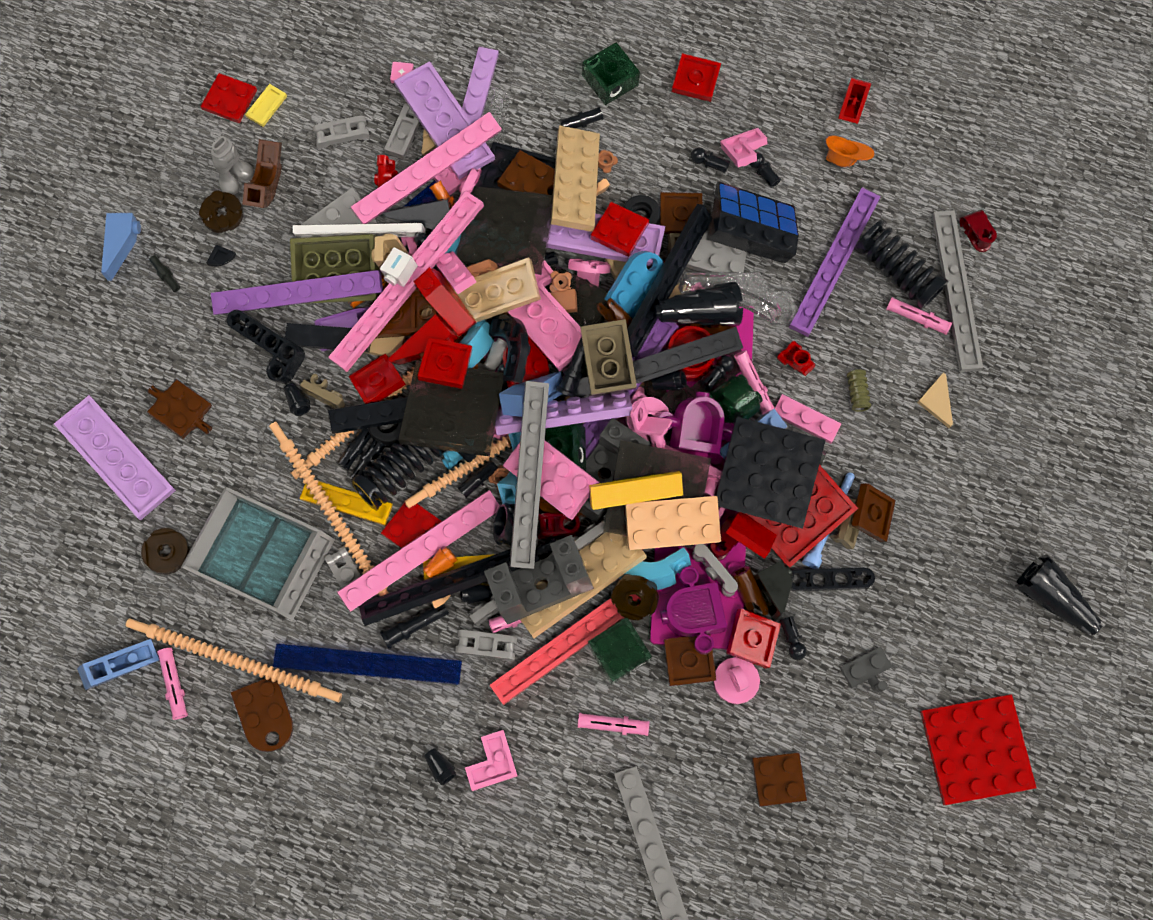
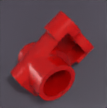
[374,155,399,188]
[777,341,816,376]

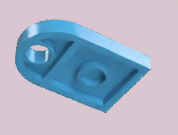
[604,251,664,318]

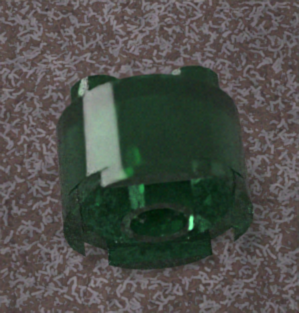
[710,374,763,424]

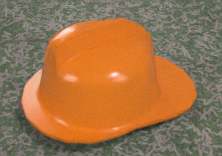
[826,136,875,167]

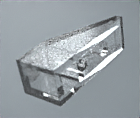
[484,87,512,144]

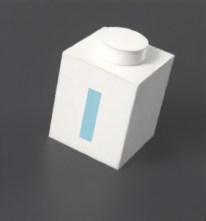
[380,247,418,287]

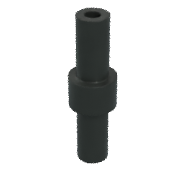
[149,255,181,292]

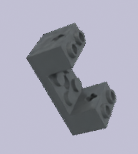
[579,418,650,524]
[484,535,594,625]

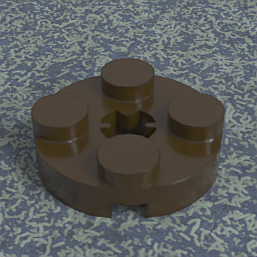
[199,190,243,233]
[141,528,190,575]
[611,574,659,621]

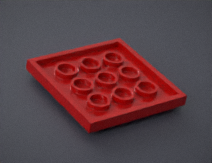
[746,464,858,568]
[920,694,1037,806]

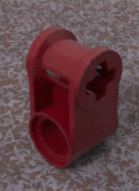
[960,210,997,252]
[538,513,580,540]
[708,516,738,561]

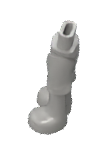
[211,136,254,195]

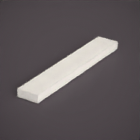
[293,223,426,238]

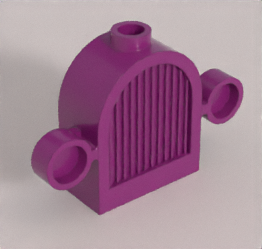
[656,392,733,454]
[660,566,727,654]

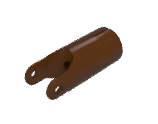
[597,298,633,329]
[731,566,768,616]

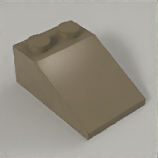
[580,319,637,396]

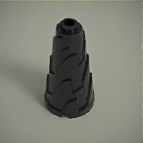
[654,282,743,327]
[1015,554,1102,635]

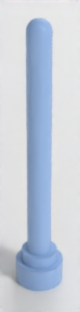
[802,472,855,569]

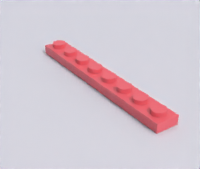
[490,594,641,705]

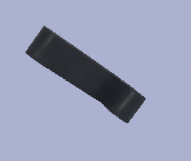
[227,310,305,384]

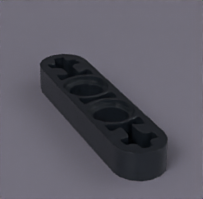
[791,567,875,592]

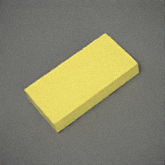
[245,84,287,127]

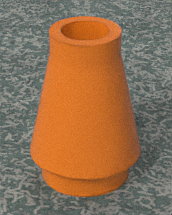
[423,546,458,578]

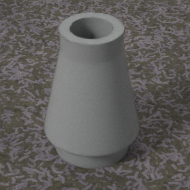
[483,338,507,372]

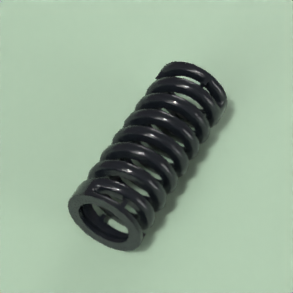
[855,220,949,310]
[350,419,450,511]

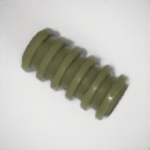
[847,369,871,412]

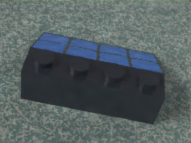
[708,181,799,263]

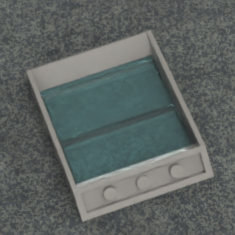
[181,487,335,621]

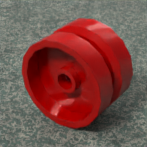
[667,326,715,382]

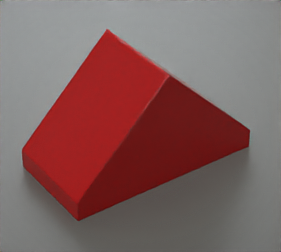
[838,78,871,124]

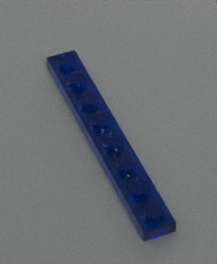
[273,644,462,685]

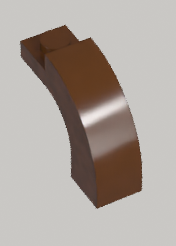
[242,139,282,208]

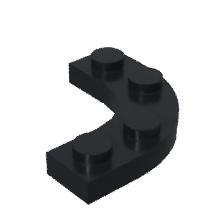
[489,315,531,383]

